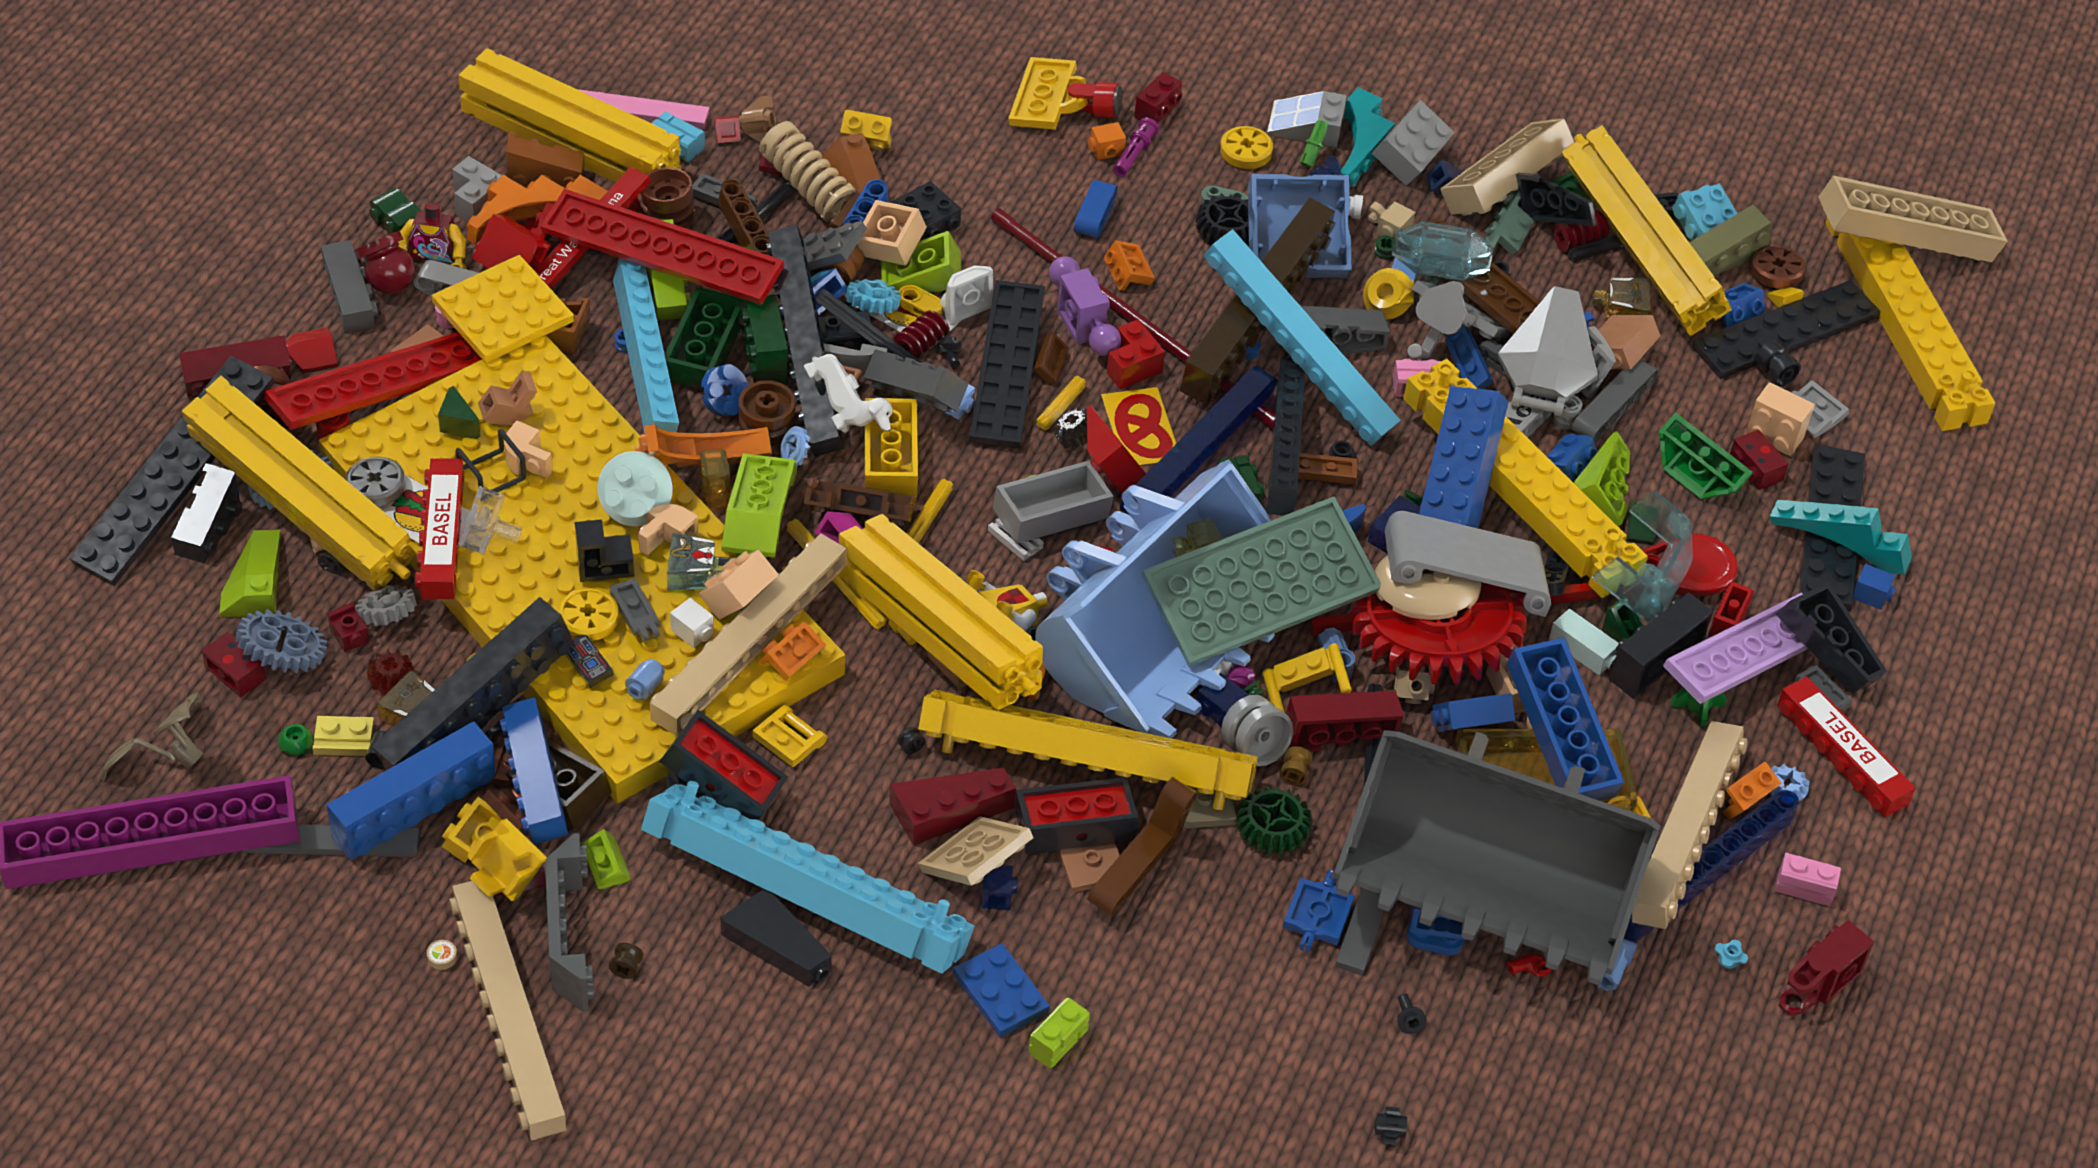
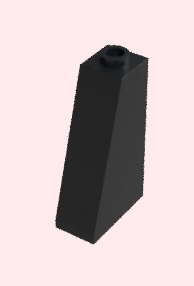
[720,889,832,987]

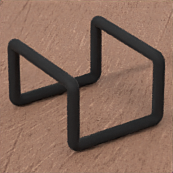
[455,429,526,499]

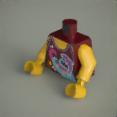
[398,202,467,270]

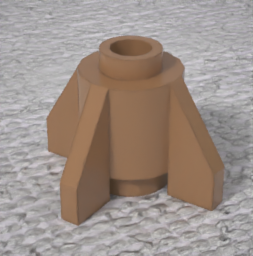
[739,95,781,142]

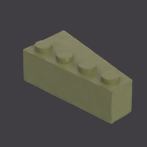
[1689,205,1771,275]

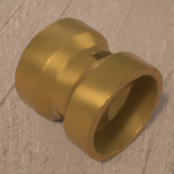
[1280,747,1312,785]

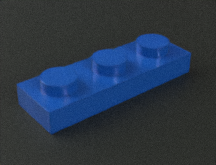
[1445,325,1494,389]

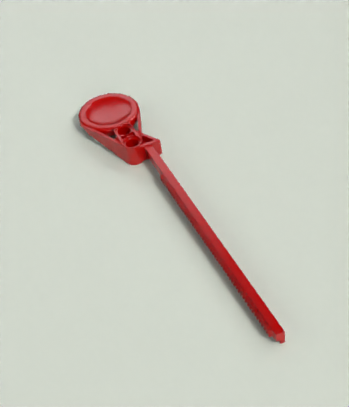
[1310,534,1738,636]

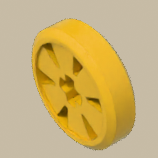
[1220,126,1273,169]
[557,588,619,641]

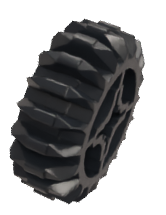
[1195,193,1249,245]

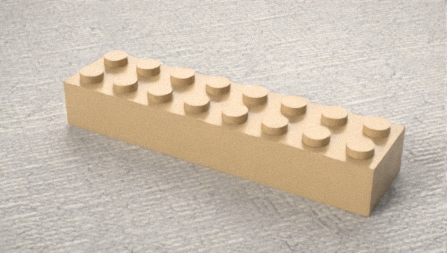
[1818,176,2008,262]

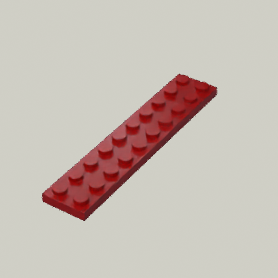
[540,189,785,305]
[264,332,482,430]

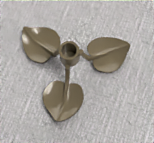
[101,691,203,782]

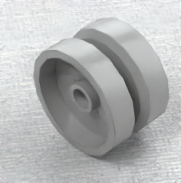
[1221,695,1293,766]

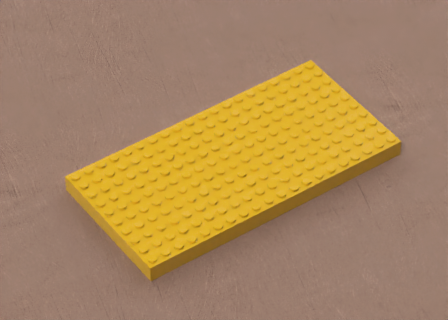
[319,335,845,804]

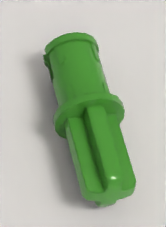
[1299,120,1329,168]

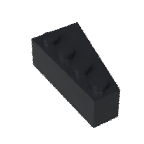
[1775,582,1888,695]

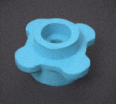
[1715,940,1748,969]

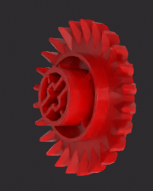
[1351,582,1527,684]

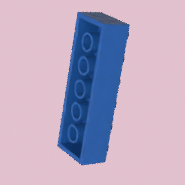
[1419,386,1509,529]
[1507,638,1624,800]
[327,721,496,860]

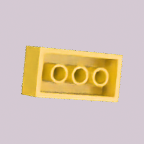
[864,398,918,497]

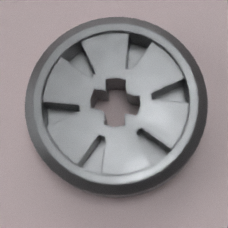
[345,457,406,507]

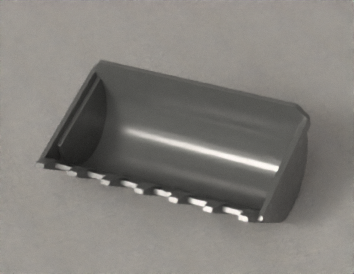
[1333,731,1660,985]

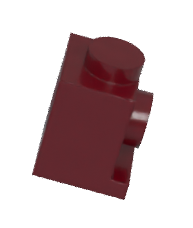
[327,602,369,652]

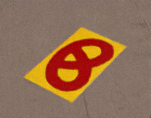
[1101,387,1182,465]

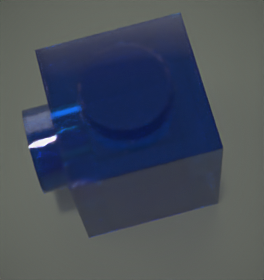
[982,865,1018,910]

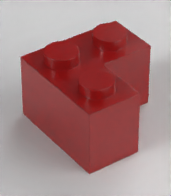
[1107,319,1165,389]

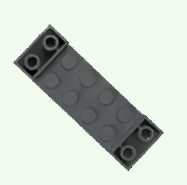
[545,833,594,1012]

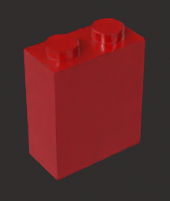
[472,214,551,270]

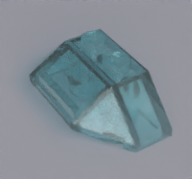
[1392,221,1494,281]

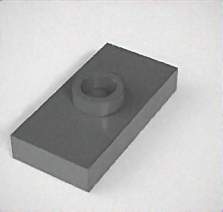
[1795,665,1852,711]

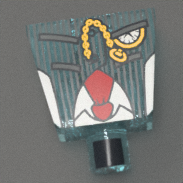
[667,533,730,590]

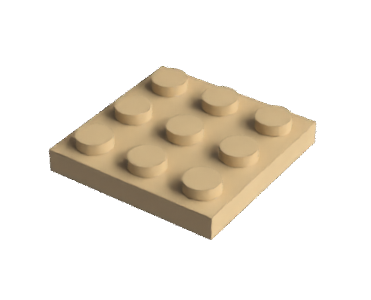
[918,816,1034,886]

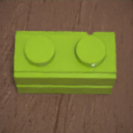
[1028,998,1090,1069]

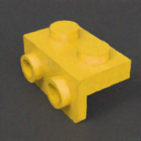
[840,110,892,150]

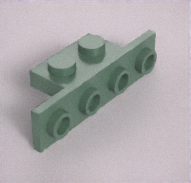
[1477,189,1534,256]

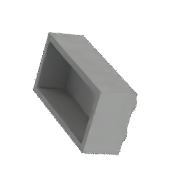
[993,461,1113,544]

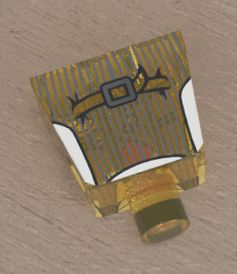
[1592,278,1650,319]
[377,670,435,727]

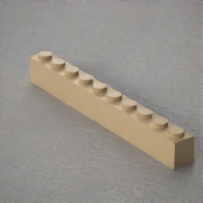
[650,534,847,736]
[1632,721,1747,929]
[449,881,566,1141]

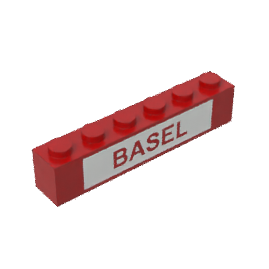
[415,458,465,599]
[1777,676,1916,818]

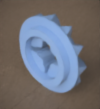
[781,426,810,466]
[1769,764,1810,803]

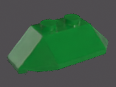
[1658,412,1753,500]

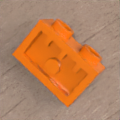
[1104,240,1155,291]
[759,621,826,681]
[1722,762,1782,821]

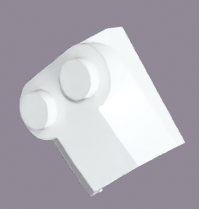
[940,266,993,325]

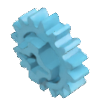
[846,279,901,314]

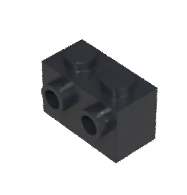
[819,310,873,351]

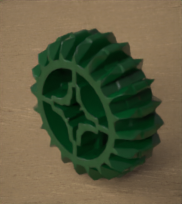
[1236,785,1312,856]

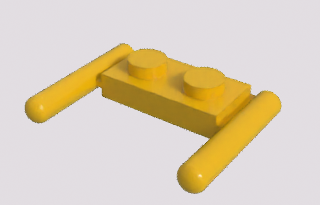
[1262,643,1352,713]

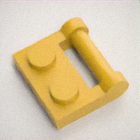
[753,705,827,767]

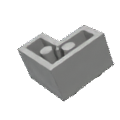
[452,156,502,221]

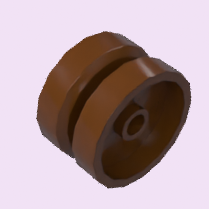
[739,380,795,446]

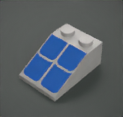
[1267,91,1347,147]

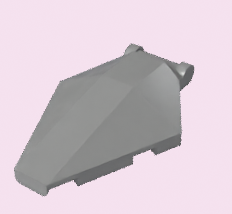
[1498,286,1598,417]

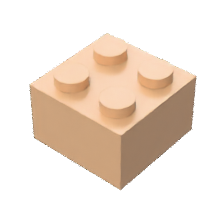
[857,200,927,266]
[1745,382,1815,457]
[699,549,779,620]

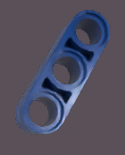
[843,179,889,246]
[1074,179,1118,238]

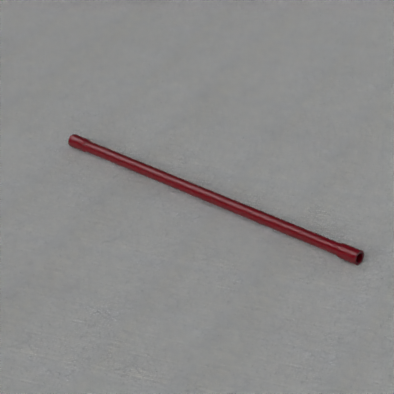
[991,208,1274,430]

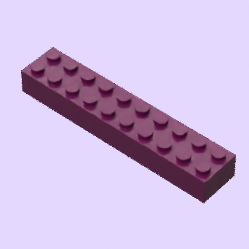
[0,775,300,889]

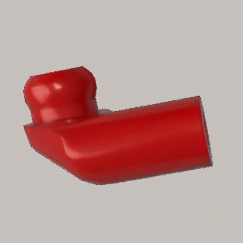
[1507,953,1551,977]

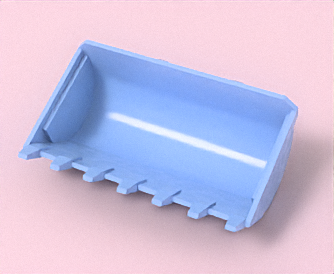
[1035,460,1275,738]

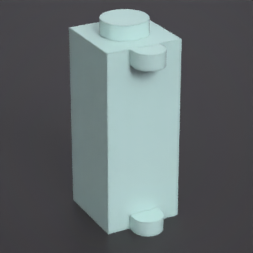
[1549,609,1619,675]

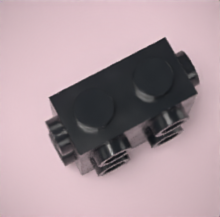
[892,181,961,241]

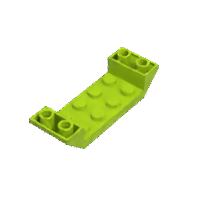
[721,453,797,558]

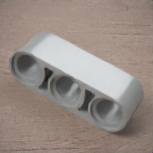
[414,260,478,295]

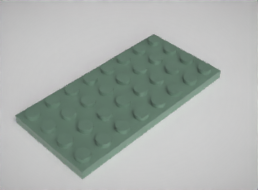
[1142,496,1381,667]

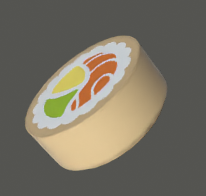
[427,940,457,970]

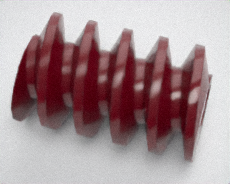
[1554,210,1610,252]
[894,310,950,357]

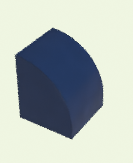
[1426,160,1462,195]

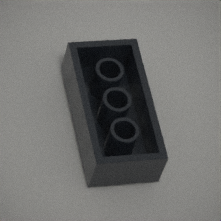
[1609,593,1713,699]

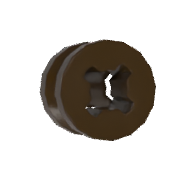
[609,943,644,979]

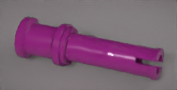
[1112,117,1159,177]

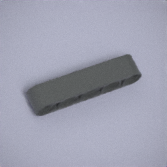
[1571,359,1659,444]

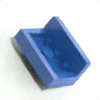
[1547,434,1597,483]

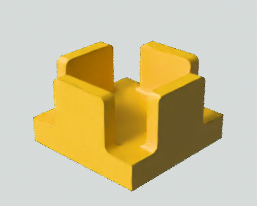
[467,819,547,901]

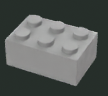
[1372,100,1455,186]

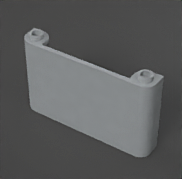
[1385,511,1551,617]

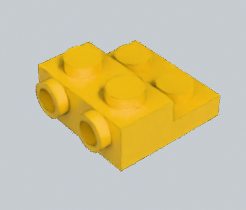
[442,797,503,863]

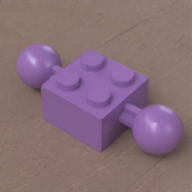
[1049,256,1121,356]

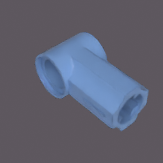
[1317,627,1355,683]
[1597,938,1638,991]

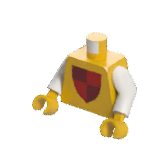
[966,570,1048,631]

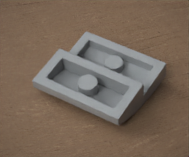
[1581,326,1616,399]
[1792,380,1849,438]

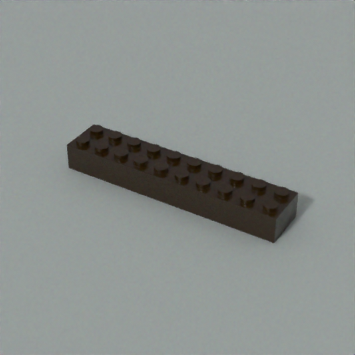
[1180,197,1336,405]

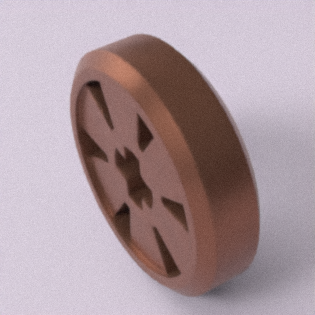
[1751,246,1806,288]

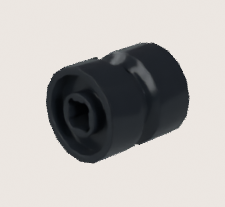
[1754,340,1801,387]

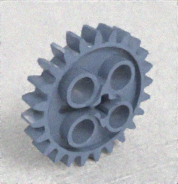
[235,609,327,673]

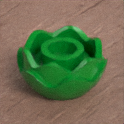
[278,724,313,756]

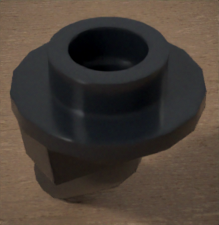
[937,336,962,369]
[1397,993,1426,1034]

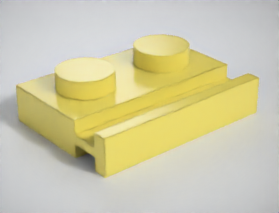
[313,716,375,756]

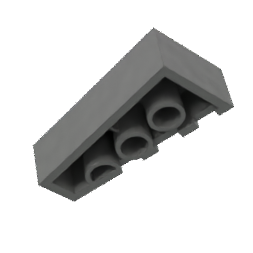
[1288,306,1390,357]
[864,349,969,412]

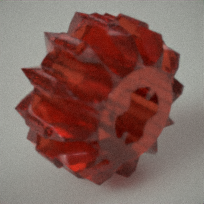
[366,649,415,696]

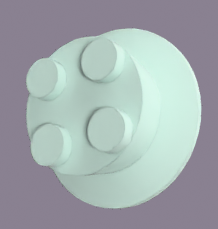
[597,451,673,526]

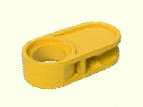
[899,285,943,317]

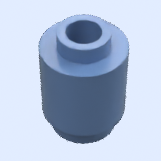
[625,659,665,700]

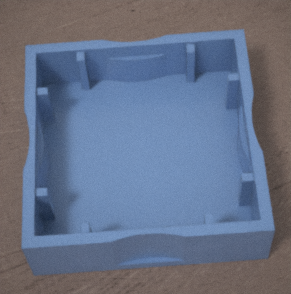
[1248,174,1352,278]

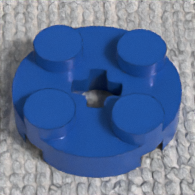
[701,364,750,416]

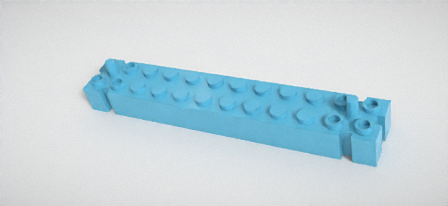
[641,781,975,973]

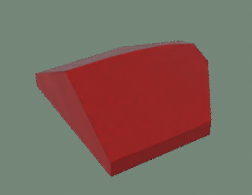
[286,327,338,373]

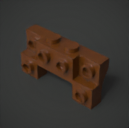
[804,480,919,526]

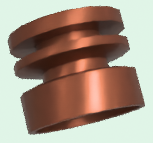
[641,167,696,228]

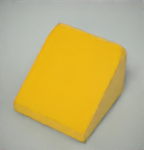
[1767,287,1804,308]

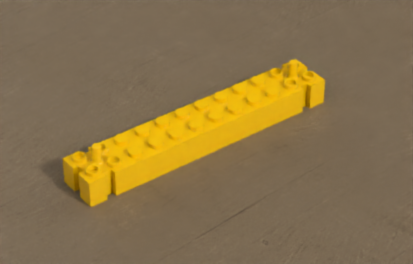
[1825,217,1996,431]
[1403,359,1648,598]
[918,690,1259,810]

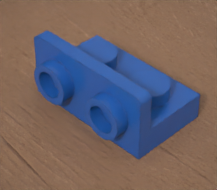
[1723,283,1765,327]

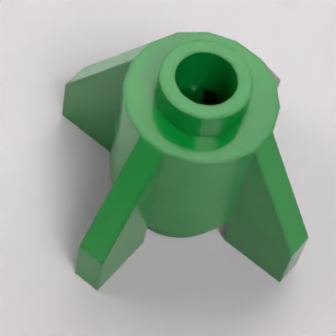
[1671,688,1726,727]

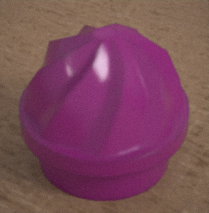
[1227,664,1255,691]

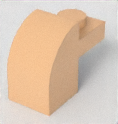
[504,421,552,478]
[638,504,698,556]

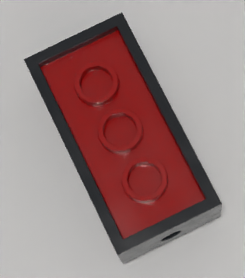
[659,710,788,820]
[1015,777,1138,854]

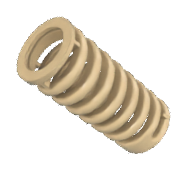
[759,121,858,223]

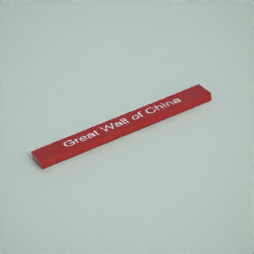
[534,167,651,289]

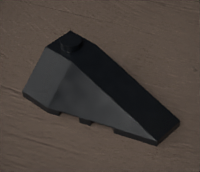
[1516,172,1597,227]

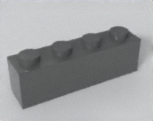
[321,240,378,333]

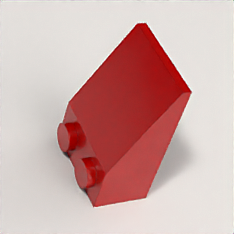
[1087,405,1147,494]

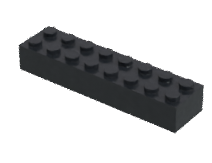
[372,597,575,770]

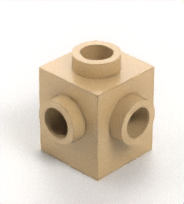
[1394,665,1435,704]

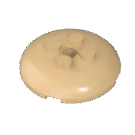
[1375,555,1481,620]

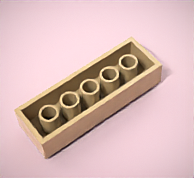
[1440,118,1574,216]

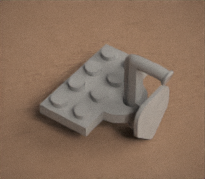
[1407,280,1512,360]

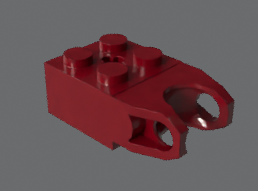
[1778,920,1875,1016]

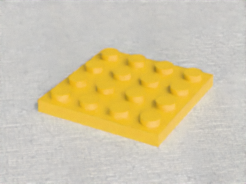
[432,255,574,363]

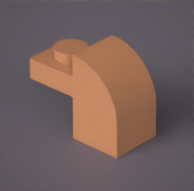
[478,371,537,425]

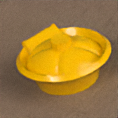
[1363,268,1415,319]

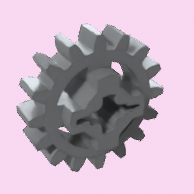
[356,585,417,626]

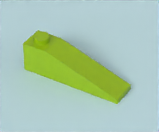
[1574,431,1630,526]
[219,530,281,617]

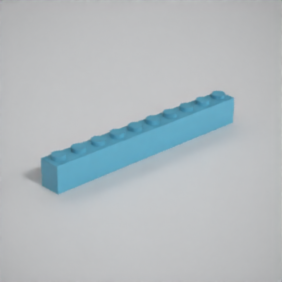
[1203,229,1401,446]
[613,258,679,434]

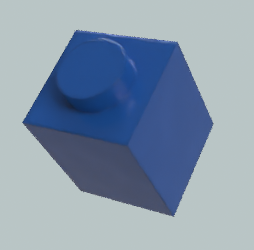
[1853,564,1896,610]

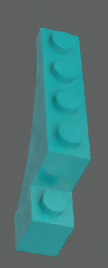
[1339,87,1395,188]
[1770,500,1912,575]

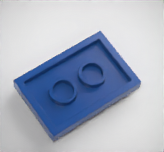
[953,943,1050,1038]

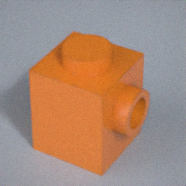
[1088,122,1126,161]

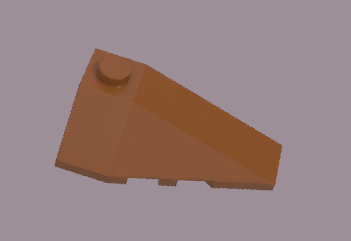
[819,133,881,195]

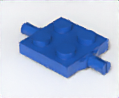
[1283,870,1355,952]

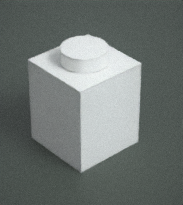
[670,598,714,648]

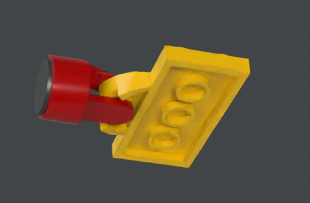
[1008,57,1122,130]

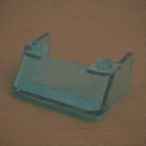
[1592,490,1693,622]

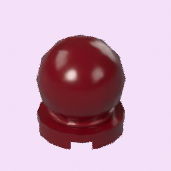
[354,231,415,294]

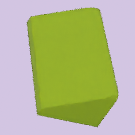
[581,829,631,890]

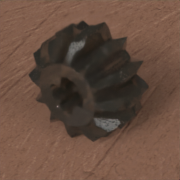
[1053,407,1087,450]

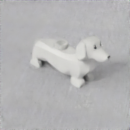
[803,354,893,433]

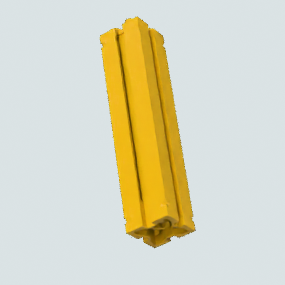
[458,48,683,183]
[1562,125,1732,337]
[182,376,413,591]
[839,514,1043,710]

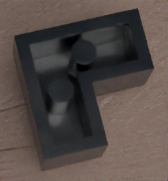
[574,519,634,582]

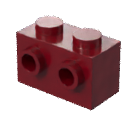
[1134,72,1183,124]

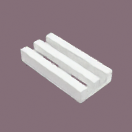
[988,518,1044,561]

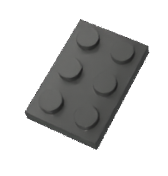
[804,221,867,270]

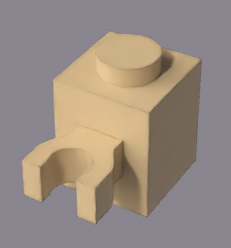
[1368,202,1415,245]

